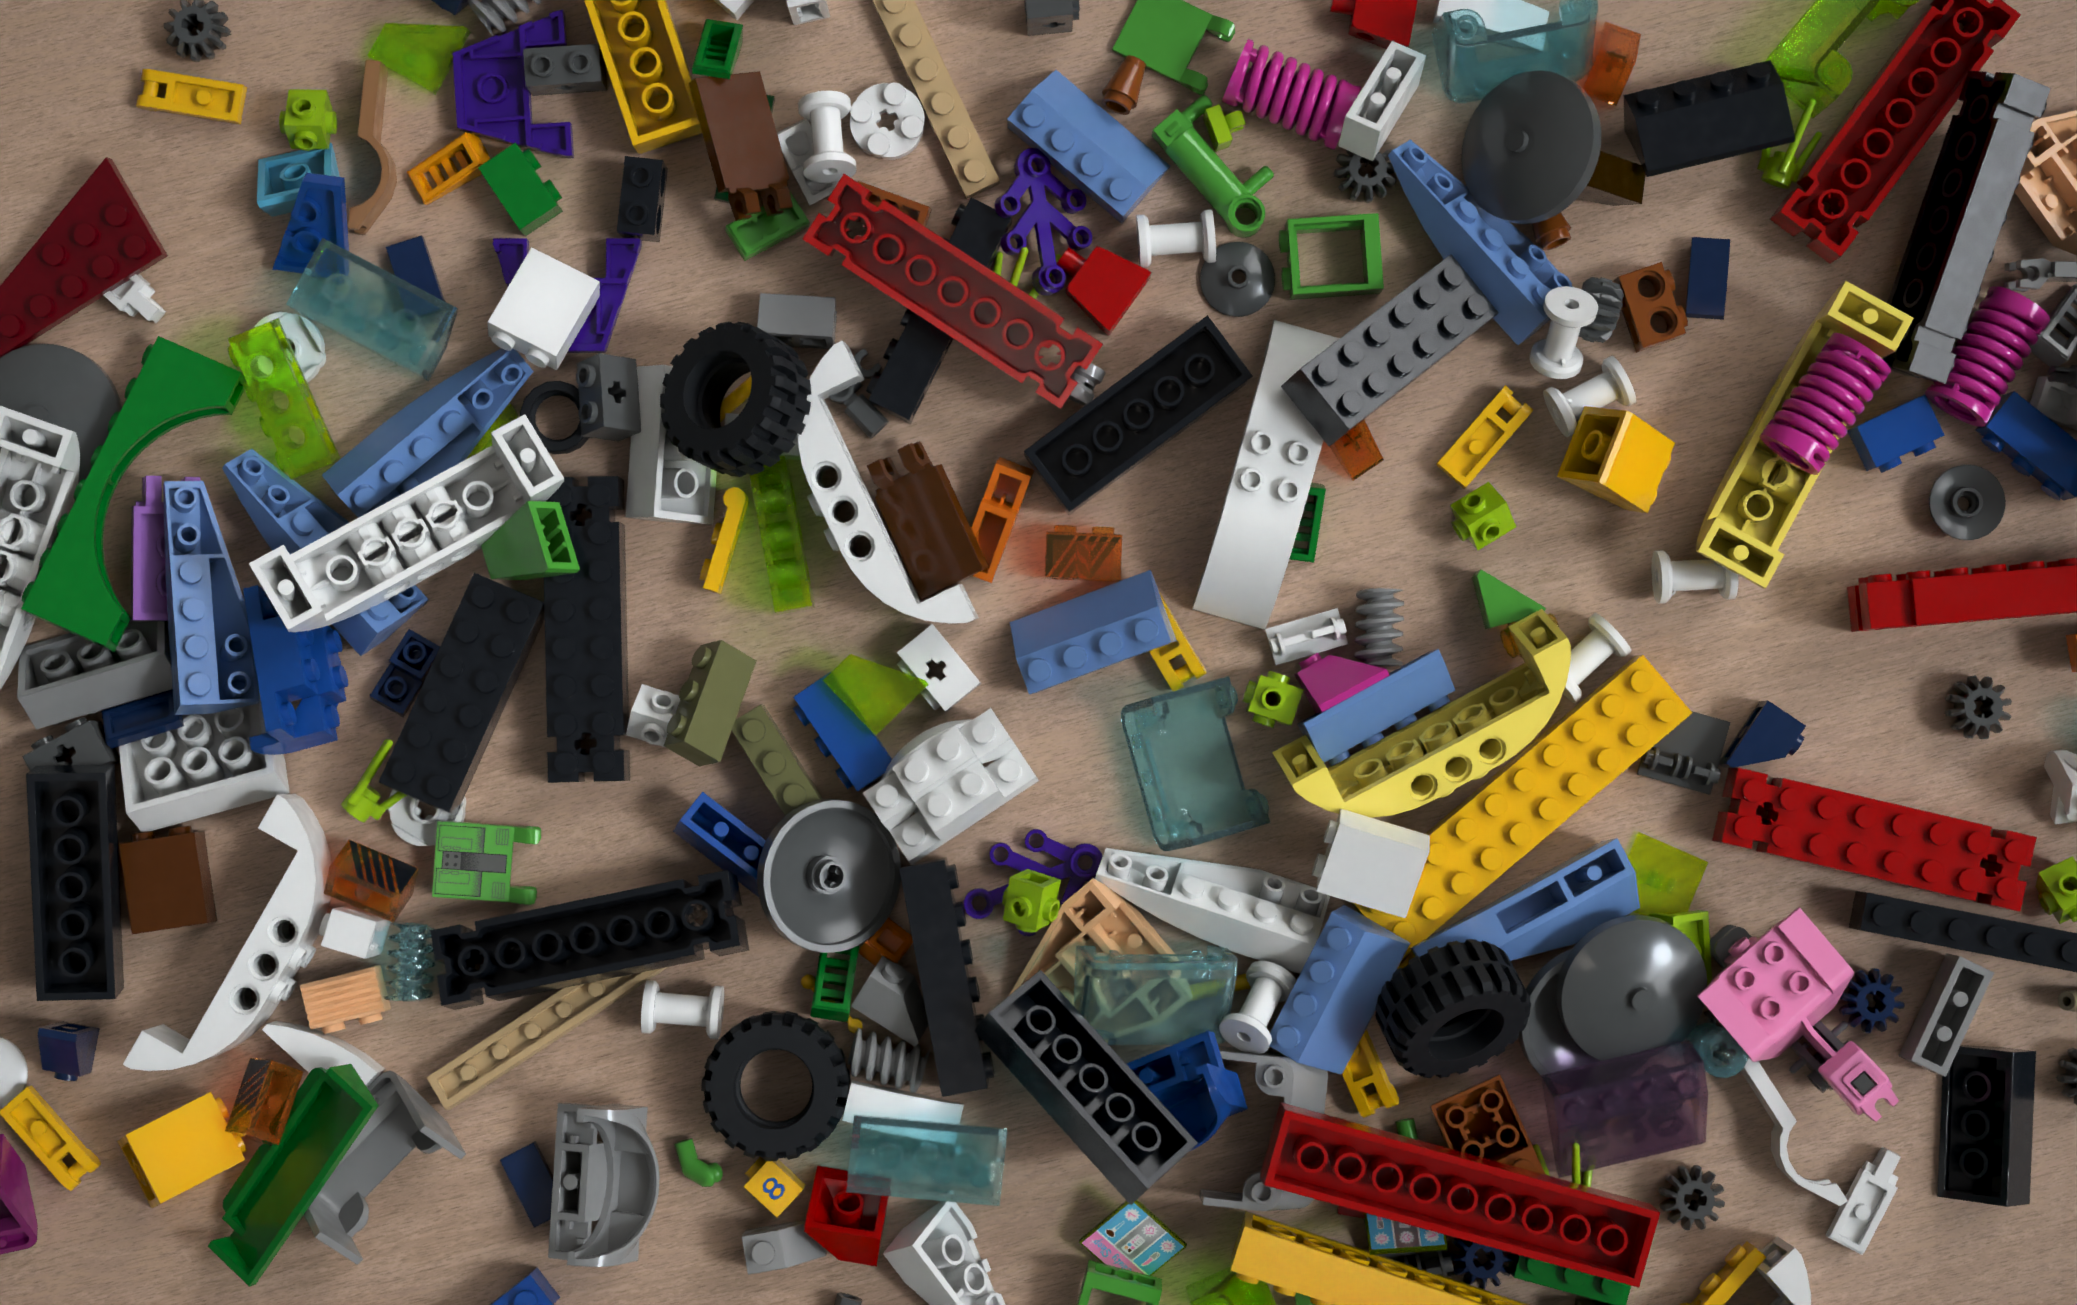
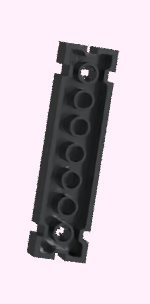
[1883,71,2051,384]
[544,476,630,783]
[430,870,749,1010]

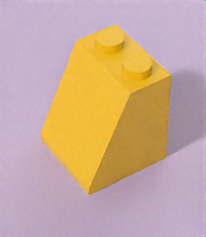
[1557,406,1675,513]
[117,1092,246,1209]

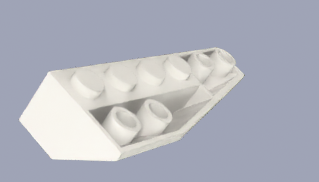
[1095,848,1330,974]

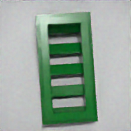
[692,19,743,79]
[1289,483,1326,563]
[810,945,859,1022]

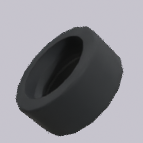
[520,381,590,454]

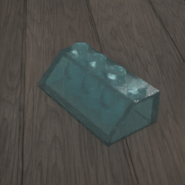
[286,238,458,382]
[846,1115,1007,1206]

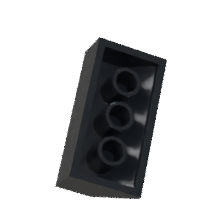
[1624,60,1795,177]
[1937,1045,2036,1207]

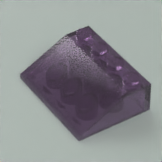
[1541,1040,1708,1178]

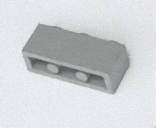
[1899,953,1994,1077]

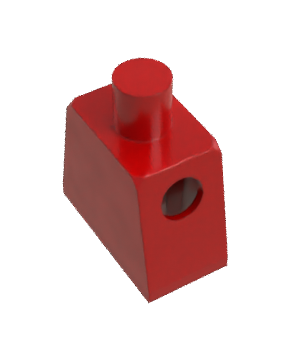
[1330,0,1418,49]
[1057,246,1152,336]

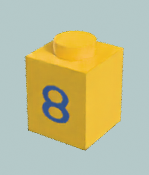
[743,1157,806,1218]

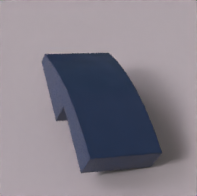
[1686,237,1730,320]
[370,629,440,718]

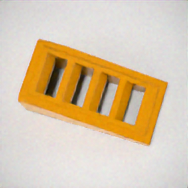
[407,132,491,205]

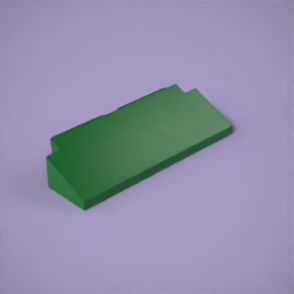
[208,1064,379,1287]

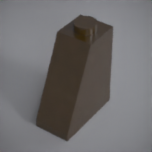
[1577,151,1646,206]

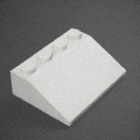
[119,687,290,833]

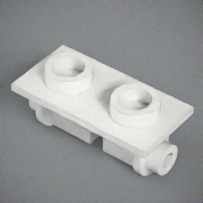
[1265,608,1348,665]

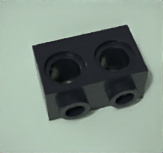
[617,156,668,243]

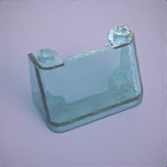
[1432,0,1598,103]
[1121,676,1270,851]
[1074,946,1238,1045]

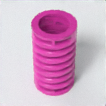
[1222,38,1362,150]
[1925,286,2051,427]
[1760,333,1891,475]

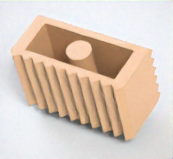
[300,965,391,1034]

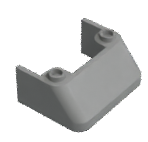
[1200,1046,1328,1211]
[304,1071,466,1265]

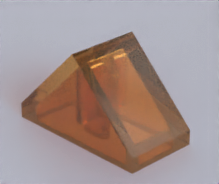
[1583,22,1641,106]
[1330,420,1384,481]

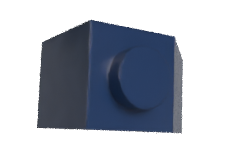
[1719,700,1806,768]
[38,1021,100,1081]

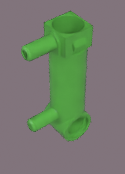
[1152,95,1274,238]

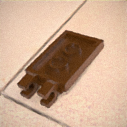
[689,71,793,221]
[867,441,989,600]

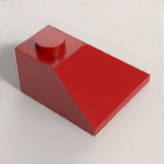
[804,1166,892,1267]

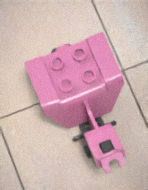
[1697,907,1899,1122]

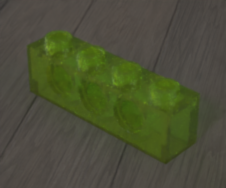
[228,318,340,480]
[749,456,815,615]

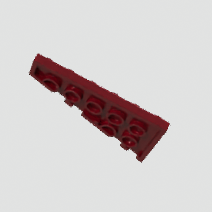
[0,157,168,358]

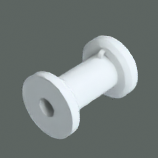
[798,91,857,183]
[1136,209,1216,268]
[1529,286,1598,379]
[1543,356,1636,438]
[1651,550,1738,604]
[1563,613,1631,703]
[1219,961,1296,1054]
[641,980,724,1040]

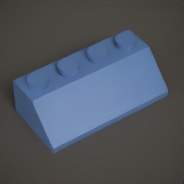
[1007,70,1170,224]
[1010,570,1177,694]
[1297,649,1455,766]
[1270,905,1410,1074]

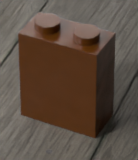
[119,826,217,935]

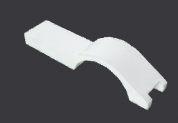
[1734,1053,1848,1206]

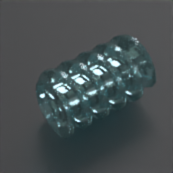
[384,922,436,1002]
[1685,1023,1748,1078]

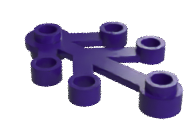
[994,148,1092,296]
[964,829,1103,937]

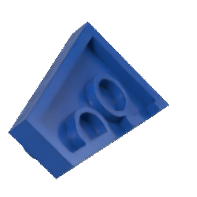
[272,172,350,279]

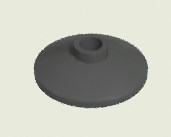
[1200,242,1275,317]
[1929,465,2006,540]

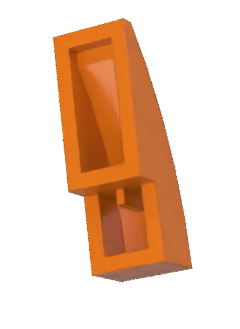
[971,457,1035,583]

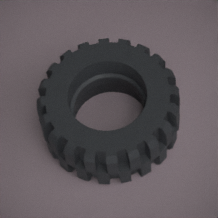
[660,322,811,477]
[1375,939,1531,1078]
[701,1011,850,1161]

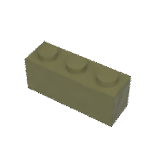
[664,640,757,767]
[732,704,823,816]

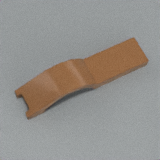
[348,60,397,235]

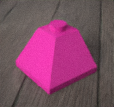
[1294,653,1390,714]

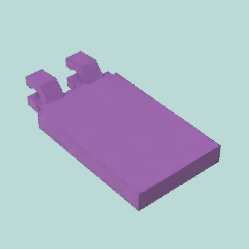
[131,475,200,621]

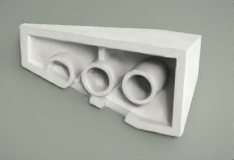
[883,1196,1006,1305]

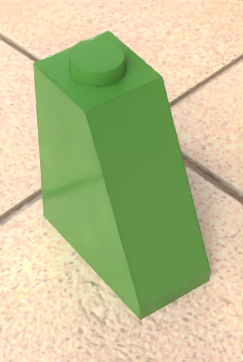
[481,501,580,580]

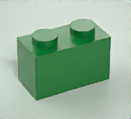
[478,142,563,236]

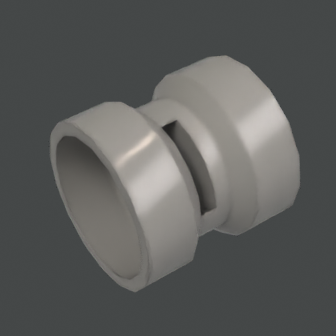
[1068,363,1106,406]

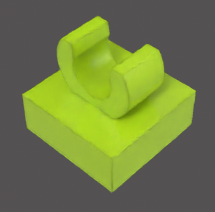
[1202,104,1246,152]

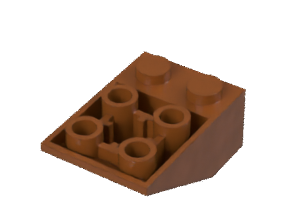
[1430,1074,1546,1175]

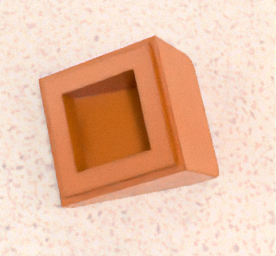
[859,918,913,966]

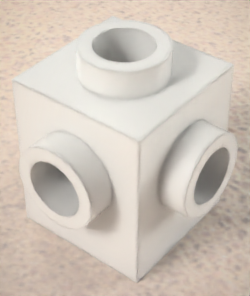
[626,684,680,748]

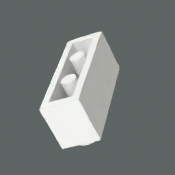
[1338,41,1426,161]

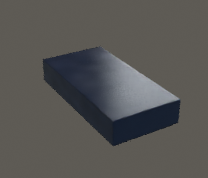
[386,235,447,320]
[101,689,184,749]
[500,1141,553,1228]

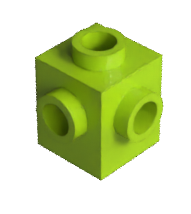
[279,89,337,151]
[1450,482,1516,550]
[1242,671,1304,728]
[2035,856,2077,924]
[1002,869,1061,933]

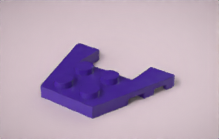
[452,10,574,159]
[493,238,642,353]

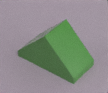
[1472,569,1546,629]

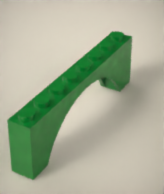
[21,336,248,652]

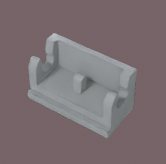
[757,293,837,349]

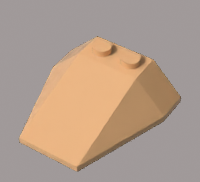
[2014,110,2077,255]
[1009,878,1192,1040]

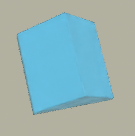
[257,143,340,217]

